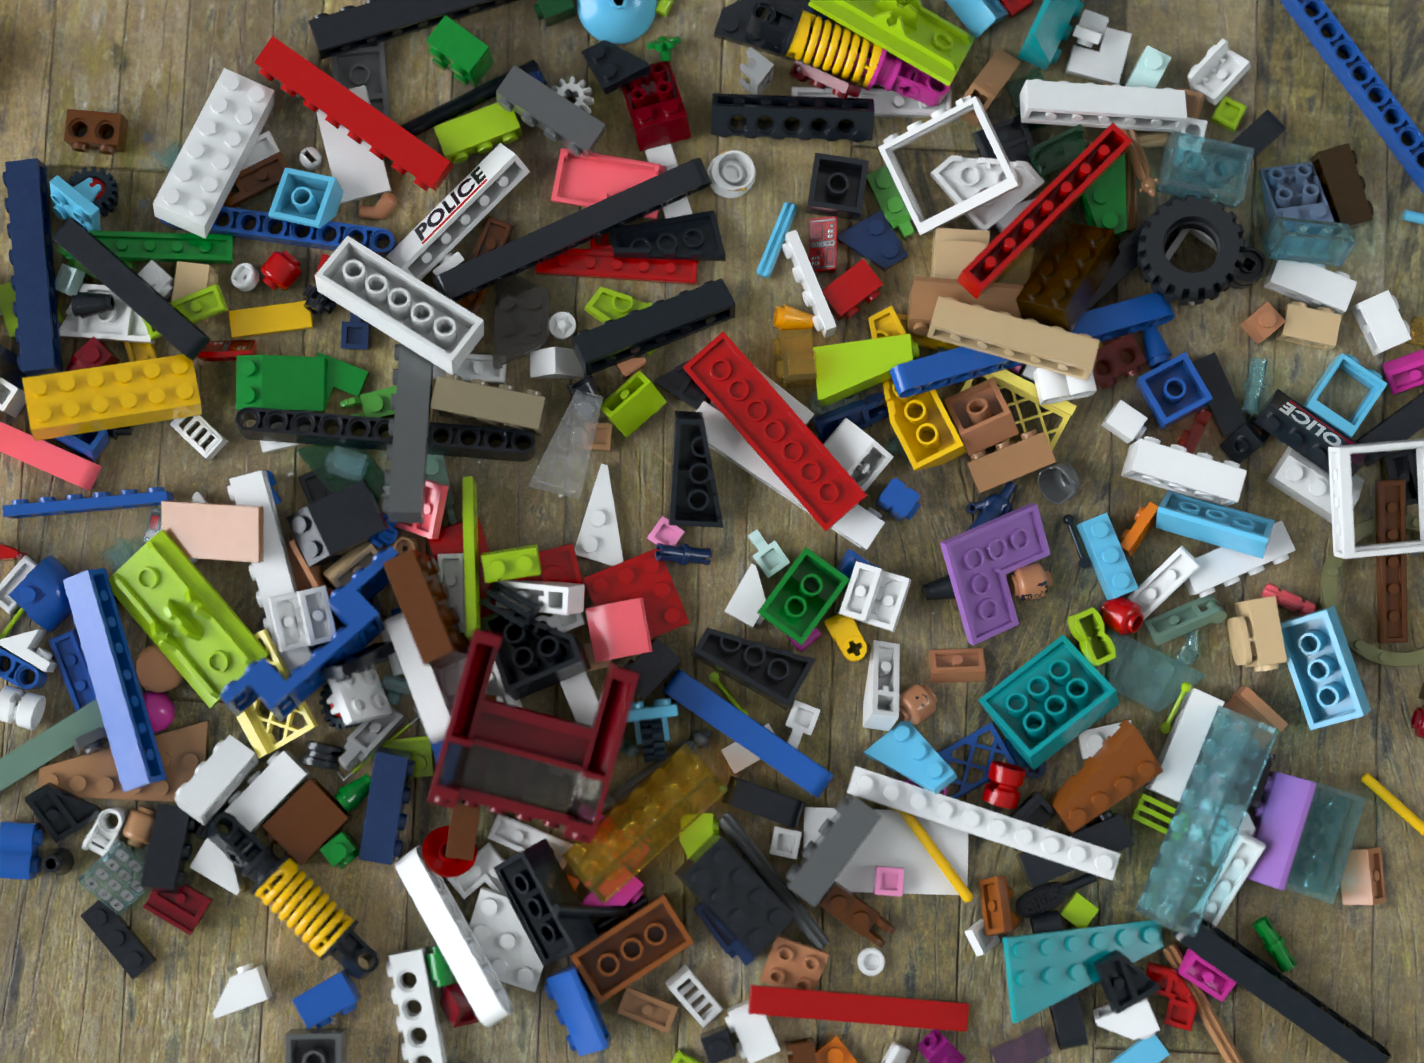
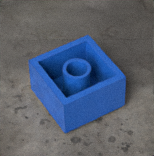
[1135,352,1213,430]

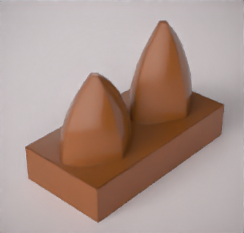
[979,876,1022,936]

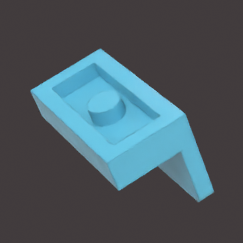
[945,0,1009,38]

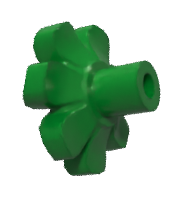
[647,36,681,61]

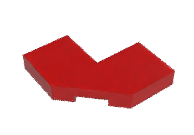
[1146,961,1198,1031]

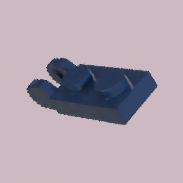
[812,392,889,444]

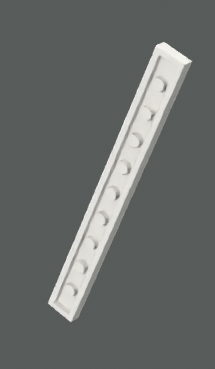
[847,766,1120,880]

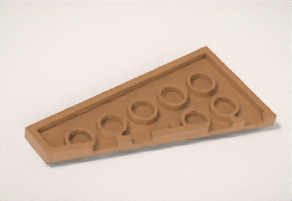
[38,721,210,802]

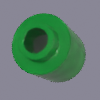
[425,945,455,987]

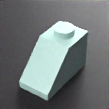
[1125,45,1171,88]

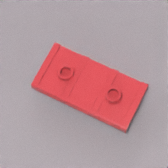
[551,148,667,220]

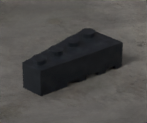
[668,411,724,528]
[691,628,816,710]

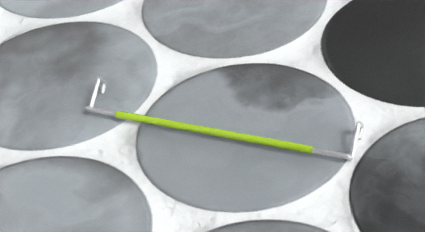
[337,708,421,782]

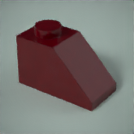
[65,336,121,372]

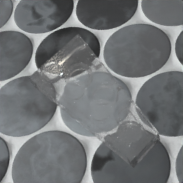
[528,390,603,499]

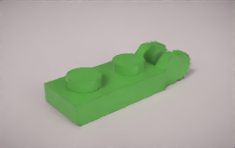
[340,386,397,418]

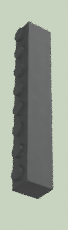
[383,343,434,523]

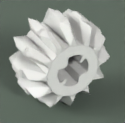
[551,76,594,114]

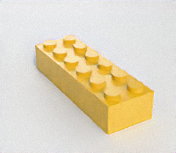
[22,354,202,441]

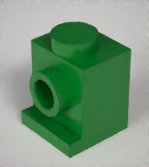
[320,830,361,869]

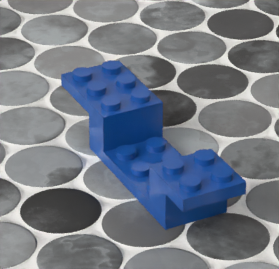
[220,546,399,722]

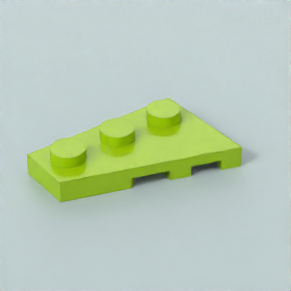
[584,287,655,357]

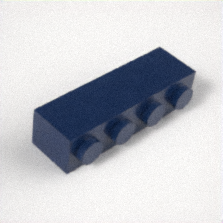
[359,746,416,865]

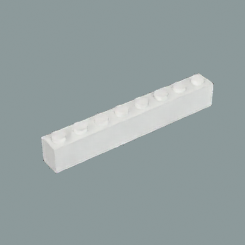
[696,401,885,551]
[227,470,315,673]

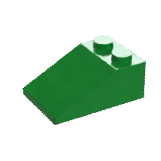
[236,355,326,412]
[757,547,850,646]

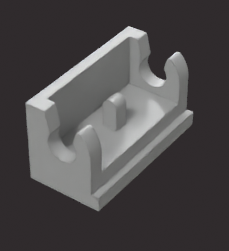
[739,47,774,95]

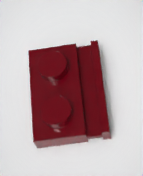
[143,883,213,935]

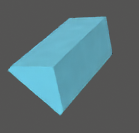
[1156,490,1275,559]

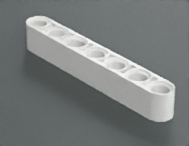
[395,845,513,1027]

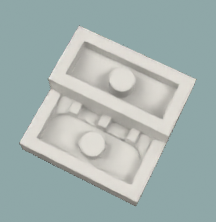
[839,561,912,633]
[268,585,336,652]

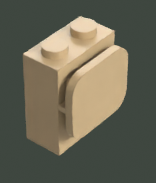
[931,228,990,279]
[1227,596,1287,672]

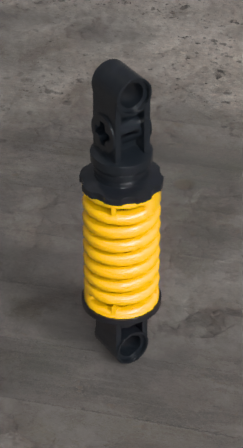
[207,813,379,979]

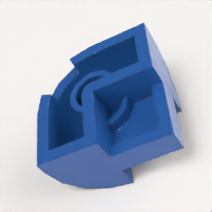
[9,555,73,632]

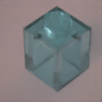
[325,446,370,483]

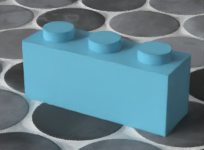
[1076,513,1139,600]

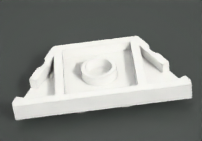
[59,284,155,344]

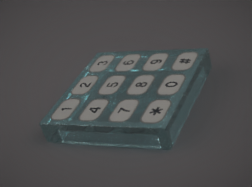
[78,841,146,916]

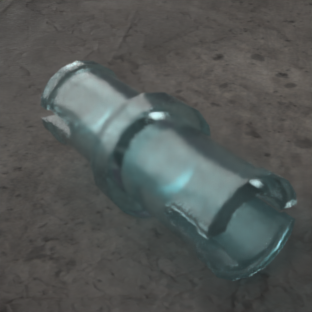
[1242,358,1268,414]

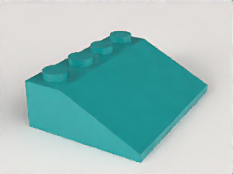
[1017,0,1085,71]
[978,635,1119,770]

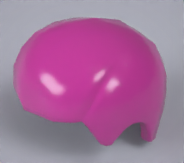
[142,690,175,733]

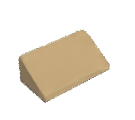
[323,541,378,589]

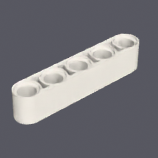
[385,612,452,744]

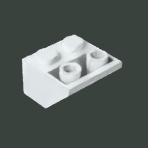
[823,418,894,492]

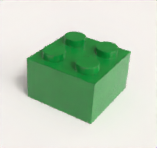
[426,15,494,88]

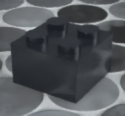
[806,153,869,221]

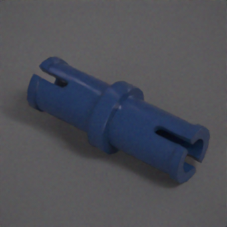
[655,543,712,565]

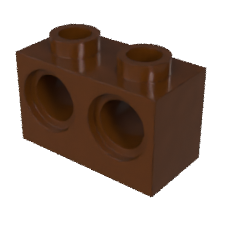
[64,109,128,155]

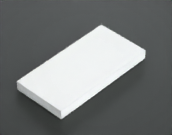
[316,85,392,204]

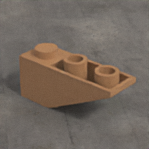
[960,48,1021,128]

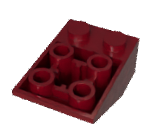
[621,61,691,152]

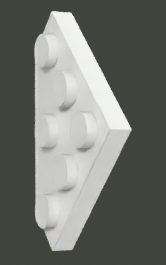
[930,155,1045,231]
[469,886,544,992]

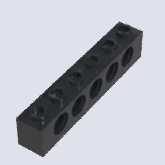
[711,93,875,142]

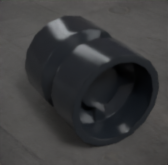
[1230,247,1266,289]

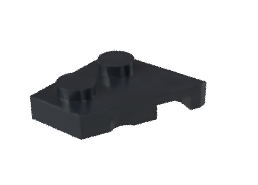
[25,782,102,843]
[1093,950,1161,1014]

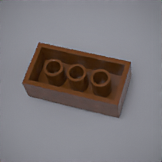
[383,549,470,669]

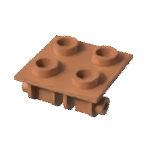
[760,934,829,990]

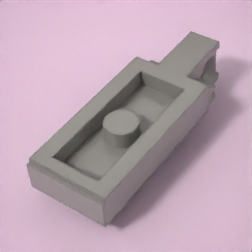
[338,706,405,772]

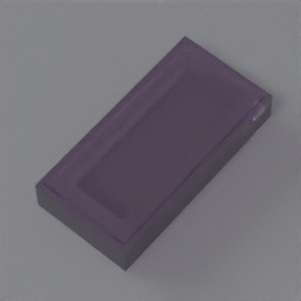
[990,1026,1052,1063]

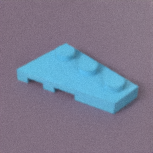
[864,721,957,795]

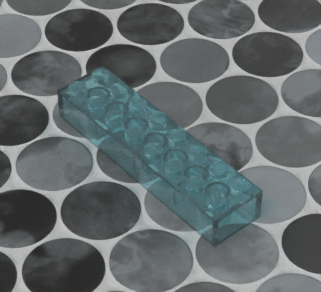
[1135,705,1279,937]

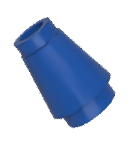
[1142,327,1172,369]

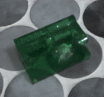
[1028,124,1090,178]

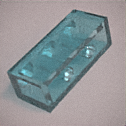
[1261,216,1356,266]

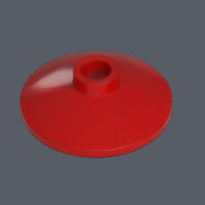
[422,826,477,877]

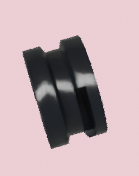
[301,740,344,770]

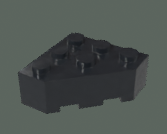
[481,608,591,701]

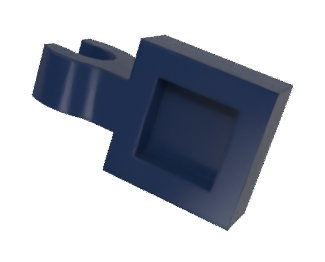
[341,312,371,351]

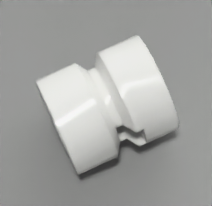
[0,686,46,730]

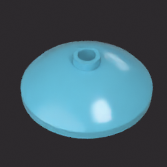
[577,0,657,45]

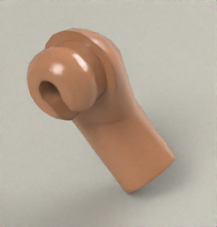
[359,192,397,220]

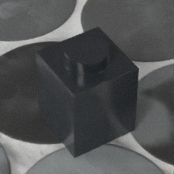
[700,1024,736,1063]

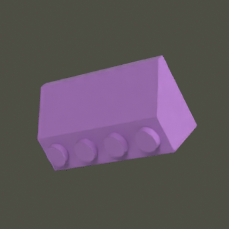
[1247,771,1317,891]

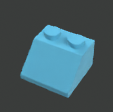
[268,167,343,228]

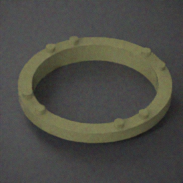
[1320,515,1424,667]

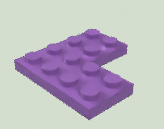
[940,503,1051,645]

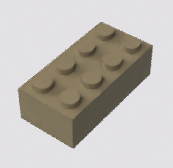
[430,373,549,436]

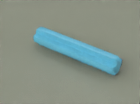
[756,202,797,279]

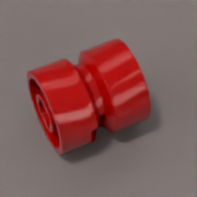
[982,761,1026,809]

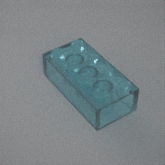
[1285,779,1366,904]

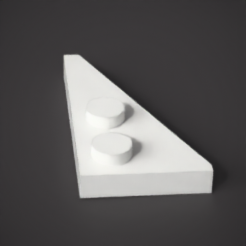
[575,463,623,566]

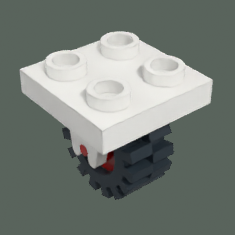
[319,664,393,729]

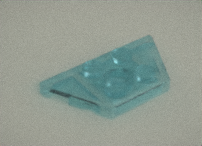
[1107,628,1205,712]

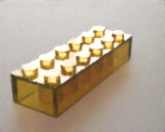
[562,743,728,904]

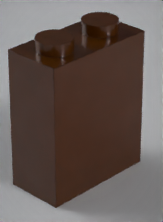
[263,778,353,865]

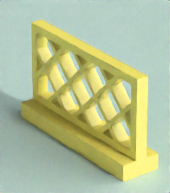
[961,369,1077,450]
[237,629,318,758]

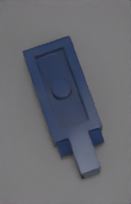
[694,903,755,966]

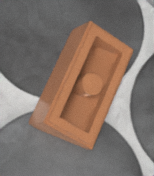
[929,648,986,683]

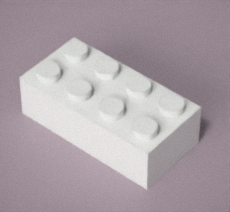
[1121,436,1247,507]

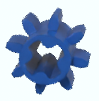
[368,513,398,548]

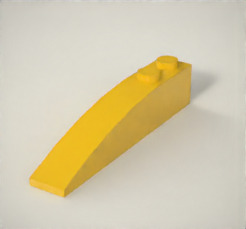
[868,306,967,471]

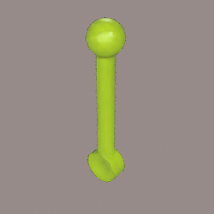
[0,607,25,640]
[709,672,748,715]
[1160,682,1192,734]

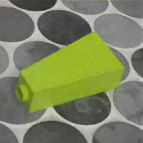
[813,334,920,406]

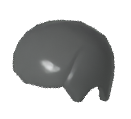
[1038,461,1081,505]

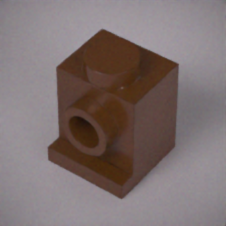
[785,1037,817,1063]

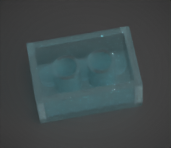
[1156,131,1254,209]

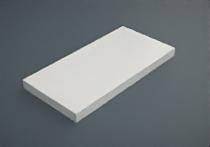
[802,807,969,895]

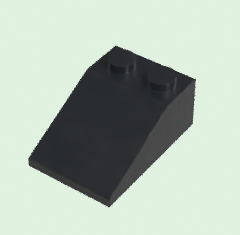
[286,479,389,567]

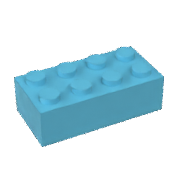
[1280,606,1371,730]

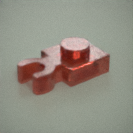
[1177,409,1212,454]

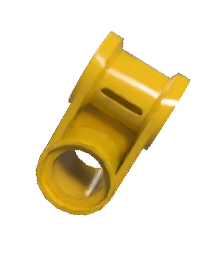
[823,613,867,662]

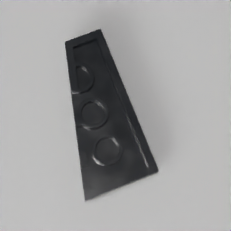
[609,210,726,261]

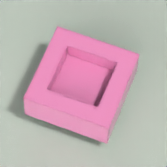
[647,516,685,545]
[874,866,904,897]

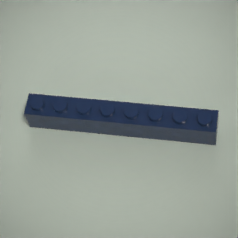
[3,158,63,377]

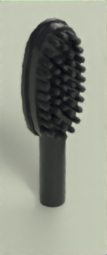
[1015,873,1097,918]

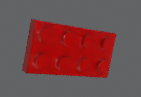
[479,543,586,623]

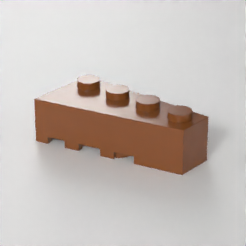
[1048,718,1163,833]

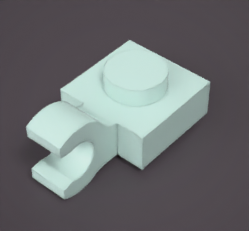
[748,530,790,578]

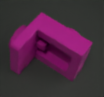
[917,1029,966,1063]

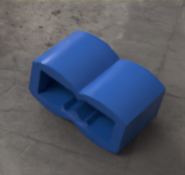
[0,820,44,880]

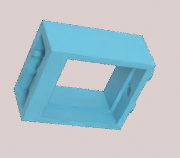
[1303,353,1388,438]

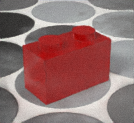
[822,259,883,321]

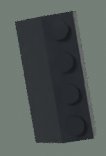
[494,838,599,966]

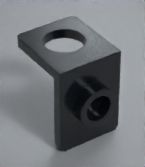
[1220,415,1271,464]

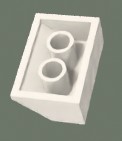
[1266,446,1364,523]

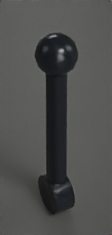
[1063,514,1090,568]

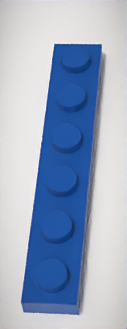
[2,487,174,519]

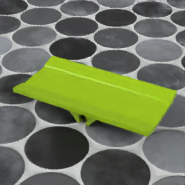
[808,0,975,86]
[109,530,270,708]

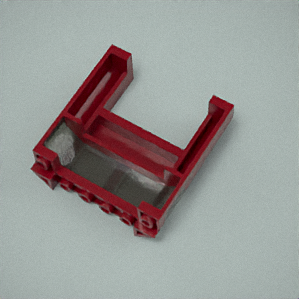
[427,628,639,844]

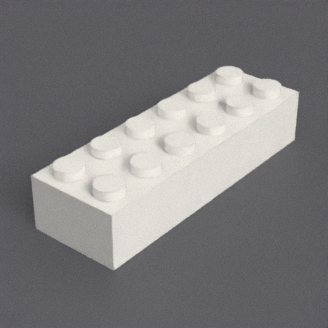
[153,68,275,239]
[315,236,484,375]

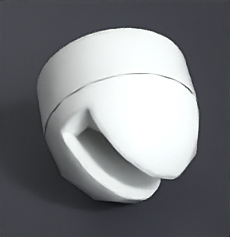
[299,147,322,170]

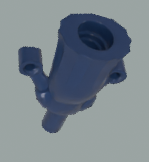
[966,481,1017,531]

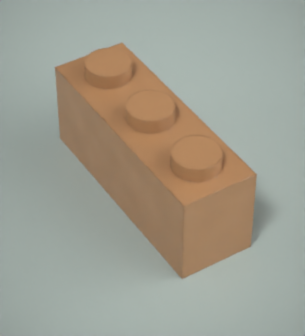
[966,429,1056,493]

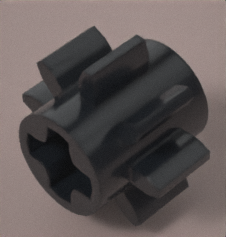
[302,284,337,316]

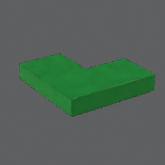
[316,352,370,413]

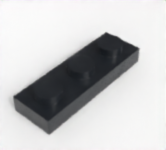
[321,641,396,682]
[80,898,157,979]

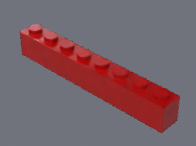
[254,36,454,192]
[957,123,1133,300]

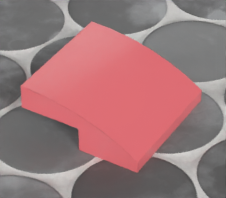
[585,597,653,663]

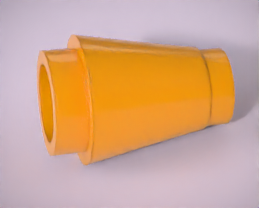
[773,304,814,331]

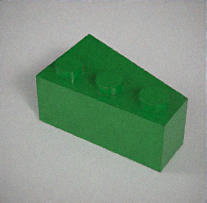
[1079,153,1127,239]

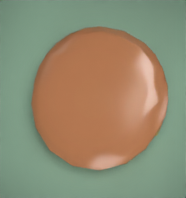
[134,645,184,692]

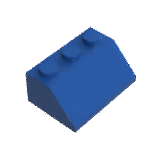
[544,964,611,1056]

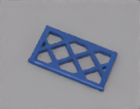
[938,722,1016,799]

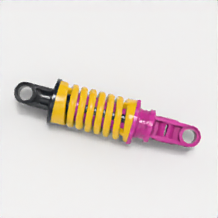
[746,2,951,107]

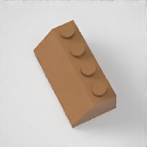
[906,276,1023,336]

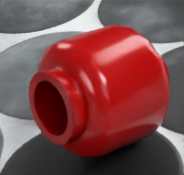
[261,250,302,291]
[1101,596,1144,636]

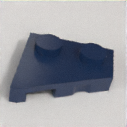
[837,210,908,271]

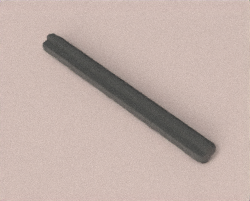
[718,812,829,950]

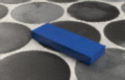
[48,630,96,711]

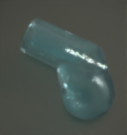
[885,437,913,468]
[1176,630,1200,666]

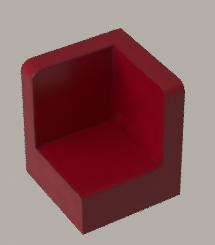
[440,982,479,1028]

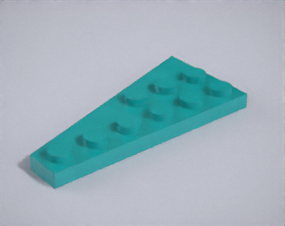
[1003,919,1163,1023]

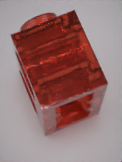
[1092,333,1146,390]

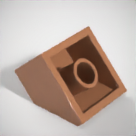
[944,378,1019,456]

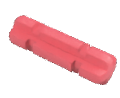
[1262,583,1315,615]

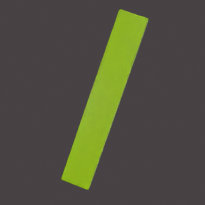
[462,476,480,642]

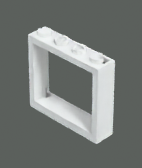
[878,95,1021,235]
[1328,438,1424,559]

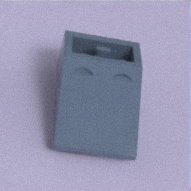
[1259,162,1335,251]

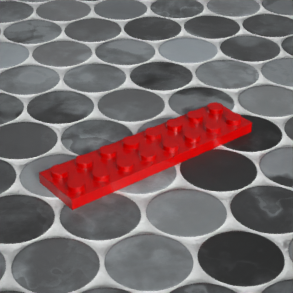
[682,331,868,532]

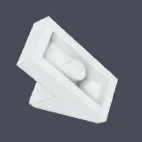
[0,629,58,672]

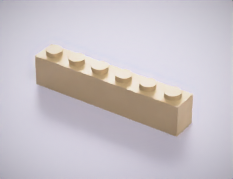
[927,296,1100,381]

